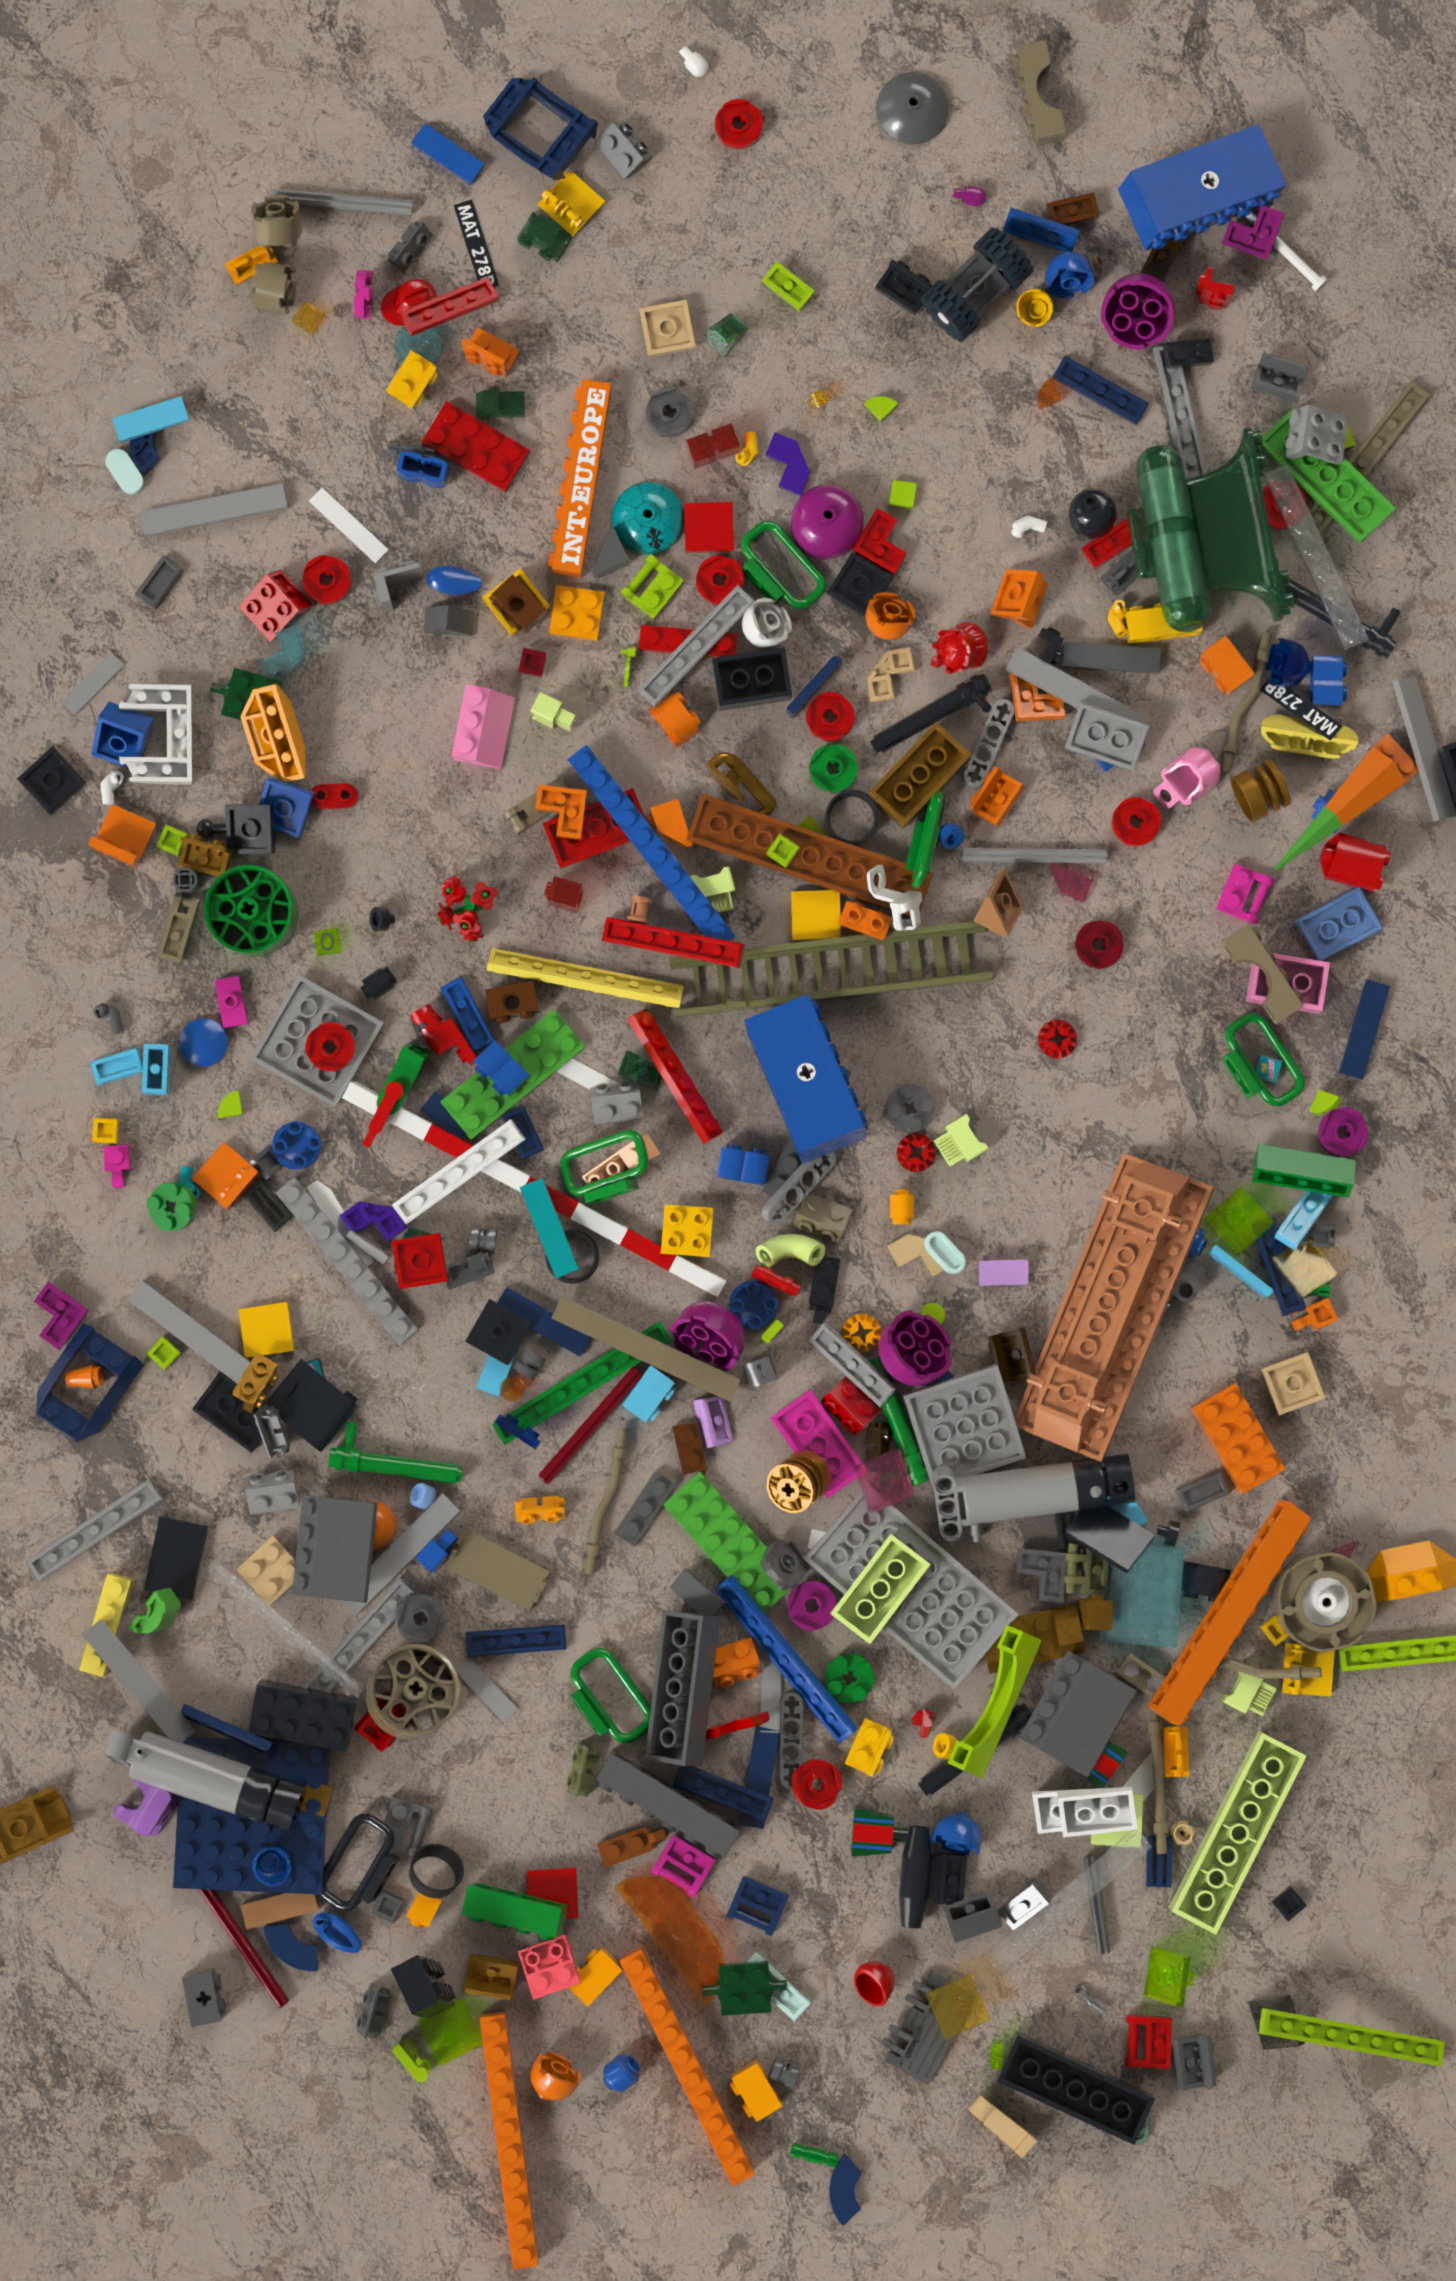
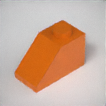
[647,799,693,850]

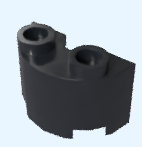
[1178,1561,1231,1602]

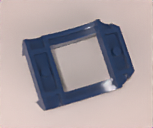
[483,77,598,180]
[36,1324,144,1443]

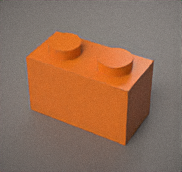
[1200,635,1255,696]

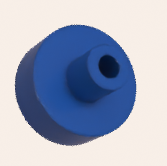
[938,824,965,849]

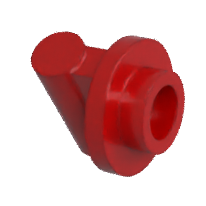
[911,1709,936,1738]

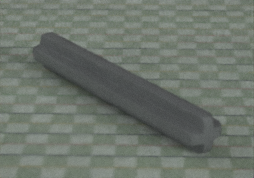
[1083,1855,1110,1954]

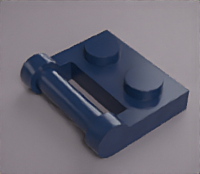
[726,1875,789,1936]

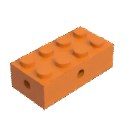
[1190,1383,1286,1494]

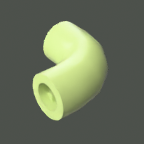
[756,1234,825,1267]

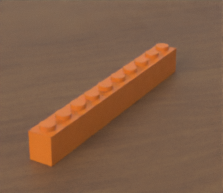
[1147,1500,1311,1726]
[619,1945,755,2187]
[480,2010,539,2270]

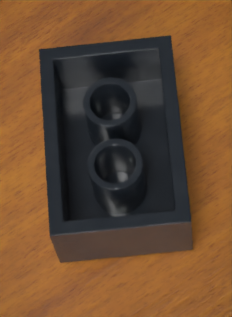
[712,647,792,711]

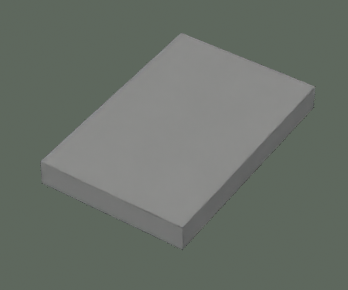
[1065,701,1150,771]

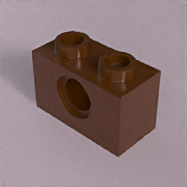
[491,574,547,634]
[485,981,540,1024]

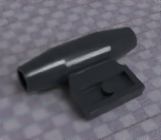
[899,1826,967,1929]

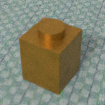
[1079,1594,1113,1631]
[301,1784,334,1817]

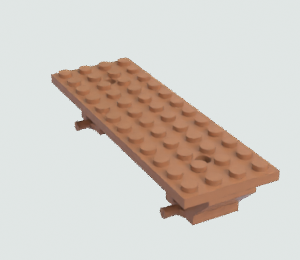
[1014,1153,1215,1463]

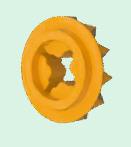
[842,1313,881,1353]

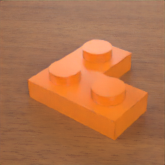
[1010,673,1065,722]
[535,784,587,840]

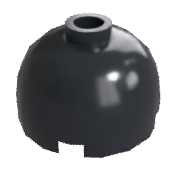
[1068,488,1118,539]

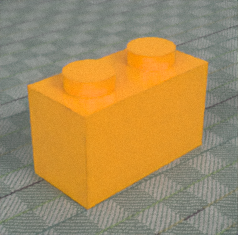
[569,1946,623,2006]
[730,2059,783,2122]

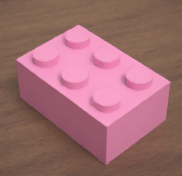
[1246,953,1330,1014]

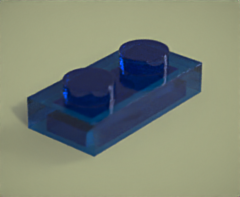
[495,1412,542,1450]

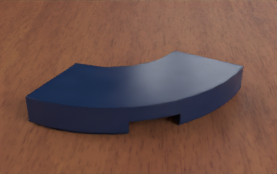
[130,407,161,476]
[263,1923,319,1971]
[829,2154,862,2226]

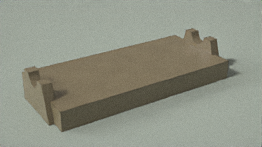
[446,1529,550,1611]

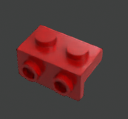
[1195,267,1234,310]
[821,1376,882,1435]
[354,1690,410,1753]

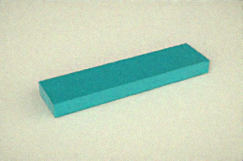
[519,1178,579,1279]

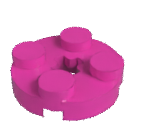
[354,270,374,320]

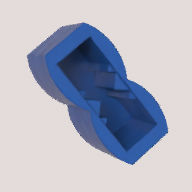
[396,451,450,488]
[1310,656,1347,707]
[474,1040,530,1097]
[716,1144,770,1186]

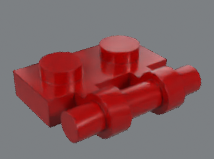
[751,1264,801,1297]

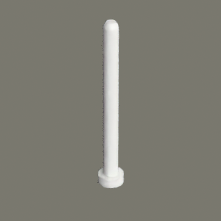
[1244,212,1328,292]

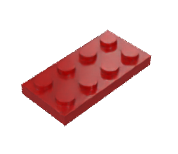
[422,401,530,493]
[542,788,646,870]

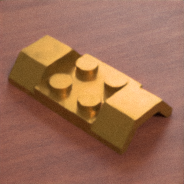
[985,1603,1086,1674]
[0,1785,74,1865]

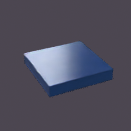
[259,776,315,839]

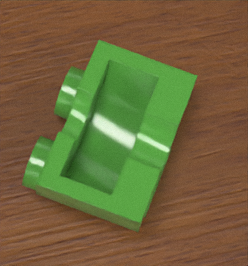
[128,1588,181,1634]

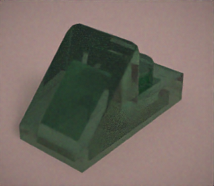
[704,313,749,356]
[476,387,525,418]
[618,1050,662,1091]

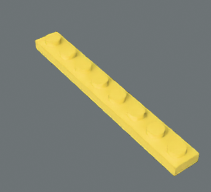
[487,948,684,1008]

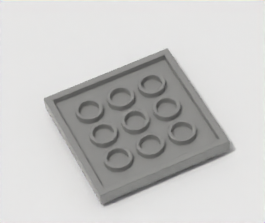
[250,975,385,1108]
[903,1364,1026,1488]

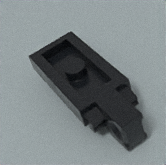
[808,1256,841,1324]

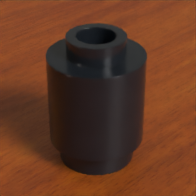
[360,966,398,1000]

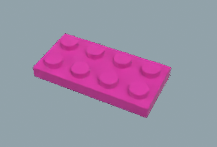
[770,1390,867,1499]

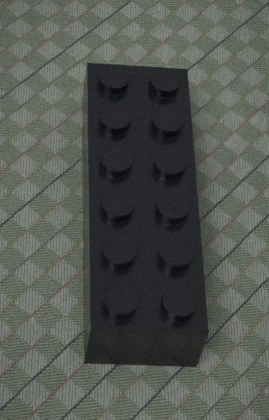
[996,2031,1155,2145]

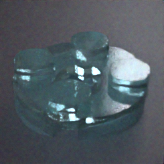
[394,326,443,365]

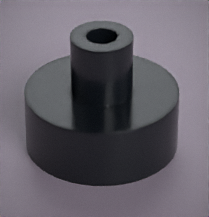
[369,907,395,931]
[1156,1520,1180,1547]

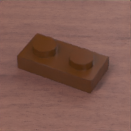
[1046,192,1100,226]
[672,1421,707,1475]

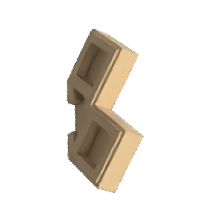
[866,647,915,704]
[886,1234,943,1277]

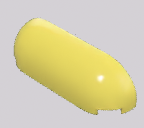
[1261,714,1358,759]

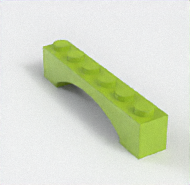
[948,1625,1042,1779]

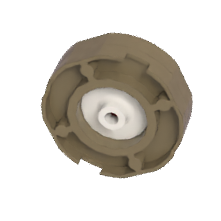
[1273,1550,1377,1652]

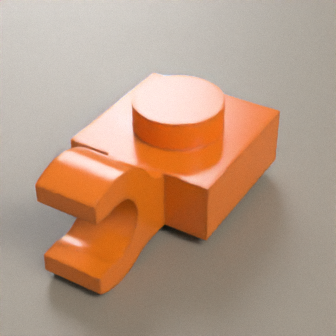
[1291,1298,1338,1331]

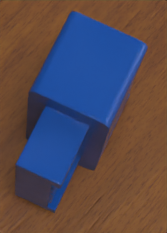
[415,1529,459,1573]

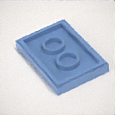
[1295,887,1383,961]

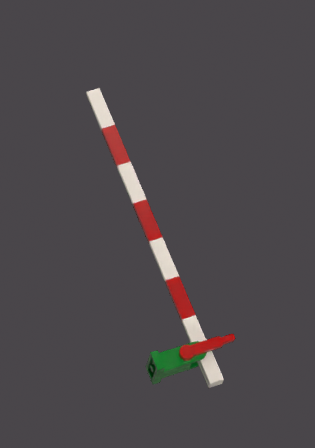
[342,1042,727,1297]

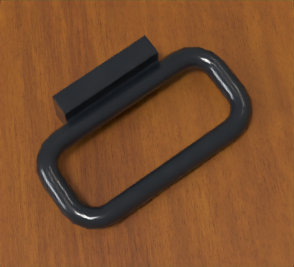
[320,1813,400,1911]

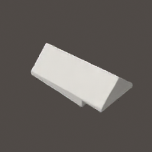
[1032,1787,1138,1837]

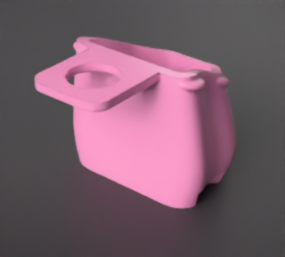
[1153,747,1220,809]

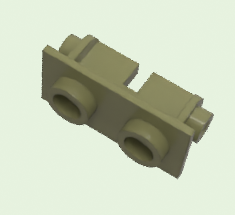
[567,1743,600,1797]

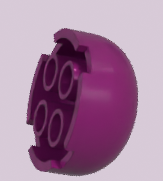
[1101,273,1175,350]
[791,484,864,560]
[670,1301,745,1372]
[878,1310,952,1386]

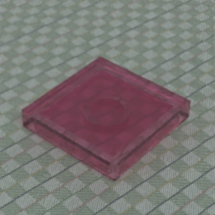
[854,1448,915,1513]

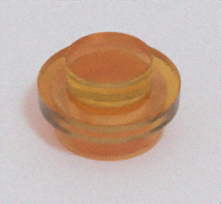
[500,1377,525,1401]

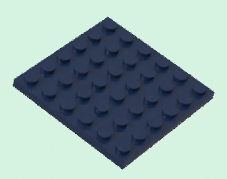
[173,1737,331,1895]

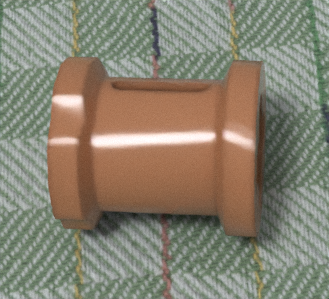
[627,896,653,925]

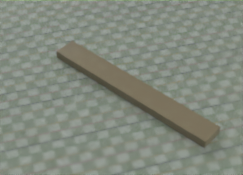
[1293,380,1431,547]
[551,1296,740,1402]

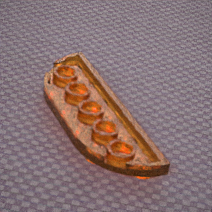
[614,1875,725,2006]

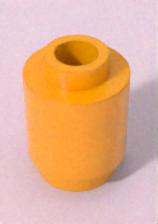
[890,1190,914,1225]

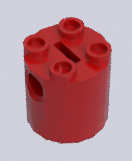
[1319,832,1391,892]

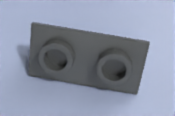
[387,221,432,273]
[1100,546,1152,596]
[1299,1223,1337,1249]
[446,1252,495,1290]
[254,1403,291,1459]
[356,1983,391,2039]

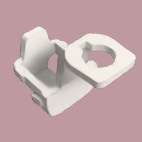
[867,865,922,931]

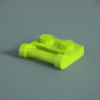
[620,554,684,620]
[391,2036,432,2082]

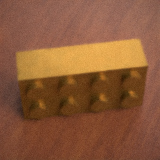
[868,722,972,829]

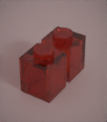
[686,423,740,469]
[544,876,584,914]

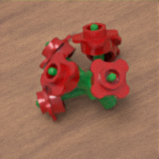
[436,875,498,943]

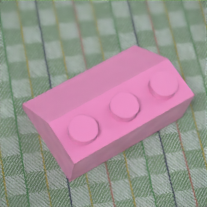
[452,684,515,770]

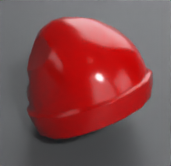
[854,1961,895,2007]

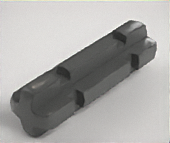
[387,441,435,458]

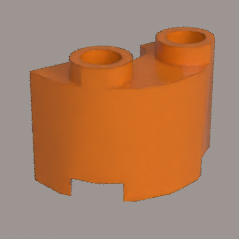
[648,692,701,749]

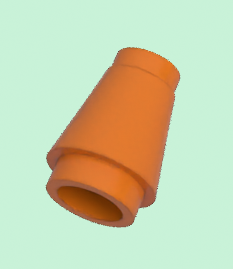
[65,1364,104,1389]

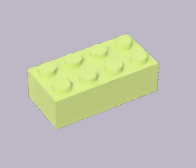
[830,1534,931,1644]

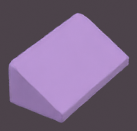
[978,1260,1029,1286]
[694,1396,734,1449]

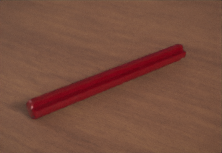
[538,1366,644,1484]
[197,1889,289,2008]

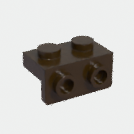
[988,1327,1037,1384]

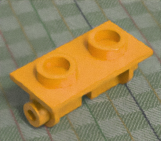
[225,246,278,285]
[515,1496,566,1524]
[1163,1726,1190,1777]

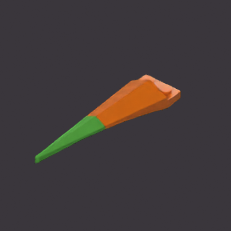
[1275,733,1419,870]

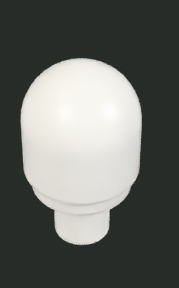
[679,46,709,77]

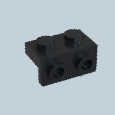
[875,259,932,315]

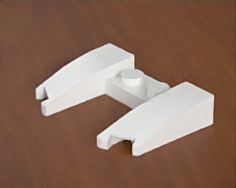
[119,684,192,785]

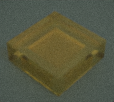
[292,301,325,335]

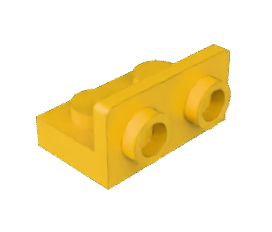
[385,350,438,409]
[844,1717,894,1777]

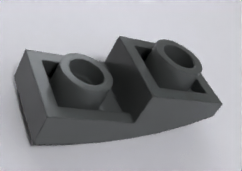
[670,1568,726,1616]

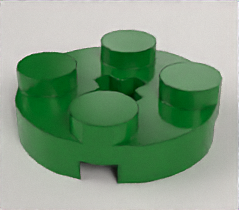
[809,744,858,794]
[147,1182,197,1231]
[824,1653,874,1703]

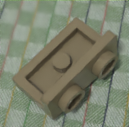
[793,1192,852,1244]

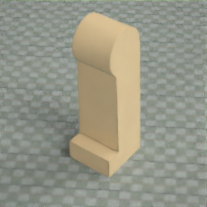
[968,2094,1037,2158]

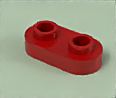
[311,783,359,810]

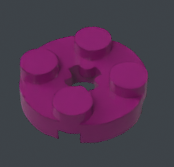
[1318,1107,1368,1157]
[787,1581,836,1631]

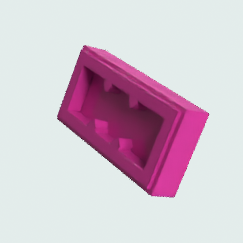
[215,976,248,1029]

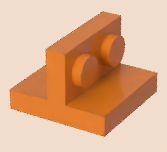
[990,569,1048,629]

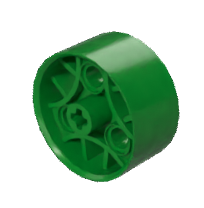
[204,865,299,957]

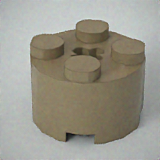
[251,195,302,248]
[251,262,297,314]

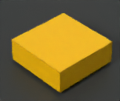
[92,1118,119,1144]

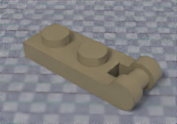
[503,777,567,835]
[157,892,201,964]

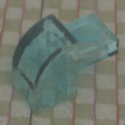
[259,625,307,674]

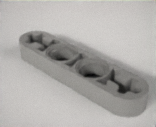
[963,699,1014,789]
[762,1152,836,1225]

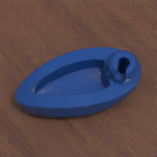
[426,566,482,595]
[313,1912,362,1953]

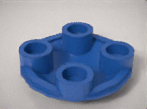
[179,1018,228,1067]
[272,1121,321,1170]
[728,1280,778,1330]

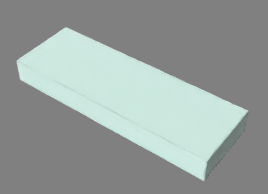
[746,1951,811,2022]

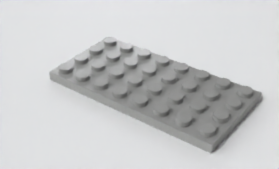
[804,1484,1019,1690]

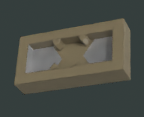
[1116,1652,1165,1698]

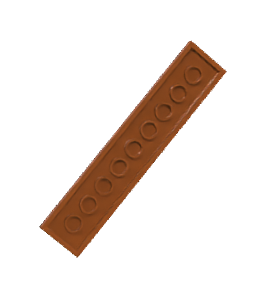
[686,793,933,918]

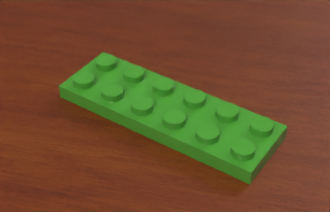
[1258,408,1396,544]
[440,1009,585,1140]
[663,1471,792,1613]

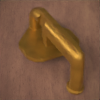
[706,752,777,816]

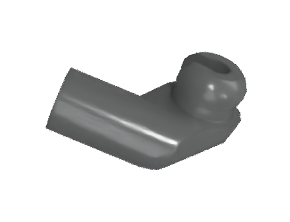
[93,1003,124,1035]

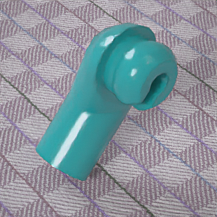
[178,1165,200,1200]

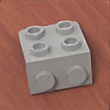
[1285,405,1348,464]
[372,560,425,612]

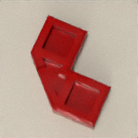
[705,1711,770,1740]

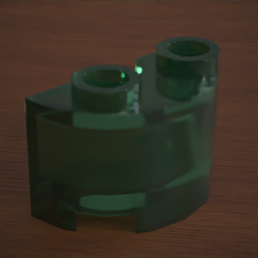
[517,212,572,263]

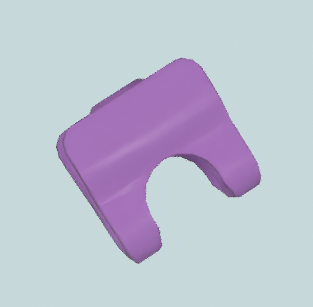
[113,1780,178,1836]

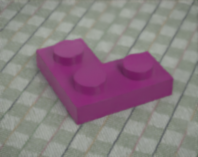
[1222,205,1285,260]
[34,1281,89,1350]

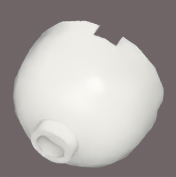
[742,598,792,648]

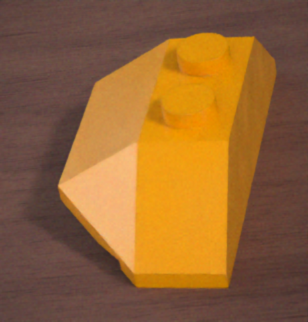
[240,683,306,782]
[1366,1540,1456,1602]

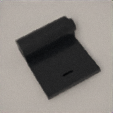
[263,1359,359,1452]

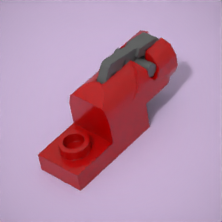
[410,1004,477,1066]

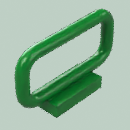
[741,521,827,609]
[905,791,943,889]
[1221,1012,1305,1107]
[560,1129,648,1203]
[569,1648,651,1743]

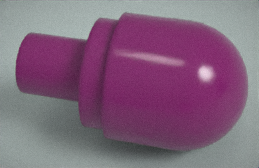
[952,185,987,207]

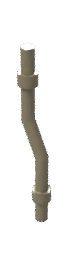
[1221,632,1272,773]
[585,1428,628,1575]
[1171,1659,1322,1681]
[1148,1709,1169,1854]

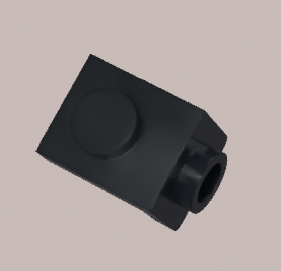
[1038,627,1064,664]

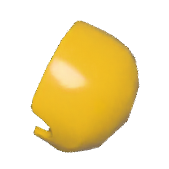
[1016,289,1054,327]

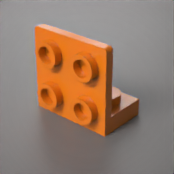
[461,327,520,377]
[88,805,156,868]
[193,1143,261,1211]

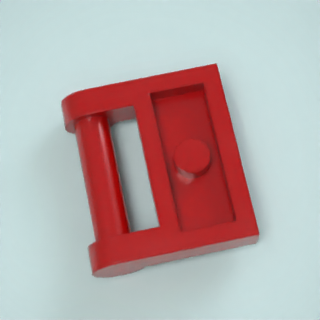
[1124,2014,1172,2069]

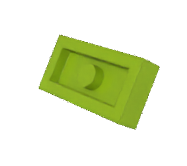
[762,262,815,312]

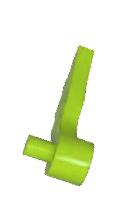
[621,647,636,688]

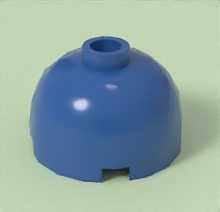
[1045,251,1095,298]
[931,1811,982,1855]

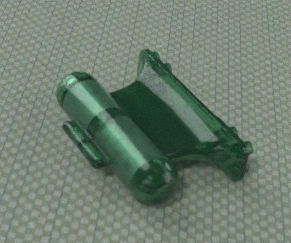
[1127,427,1294,633]

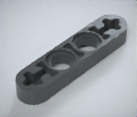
[780,1691,803,1790]

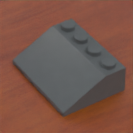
[292,1495,377,1603]
[1019,1651,1137,1778]

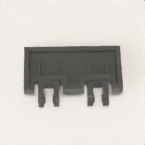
[881,1971,976,2085]

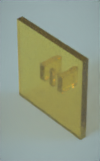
[1272,1240,1338,1298]
[926,1973,991,2040]

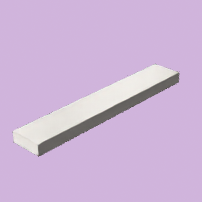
[392,1119,525,1224]

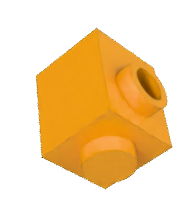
[406,1892,443,1929]

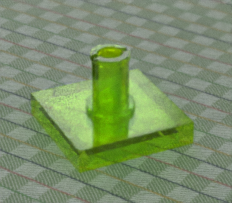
[1204,1187,1274,1256]
[1143,1946,1195,2007]
[418,1998,483,2066]

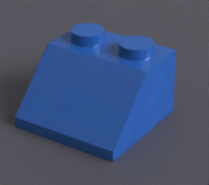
[91,701,154,769]

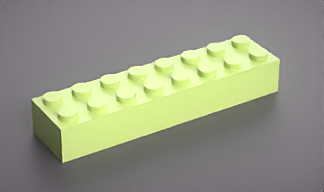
[1168,1730,1307,1935]

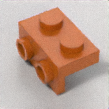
[969,767,1025,828]
[838,901,892,940]
[713,1637,763,1688]

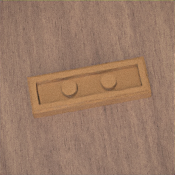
[240,1893,319,1930]

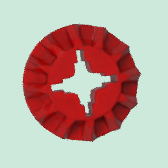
[1038,1019,1077,1059]
[897,1133,936,1172]

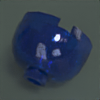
[1266,638,1311,688]

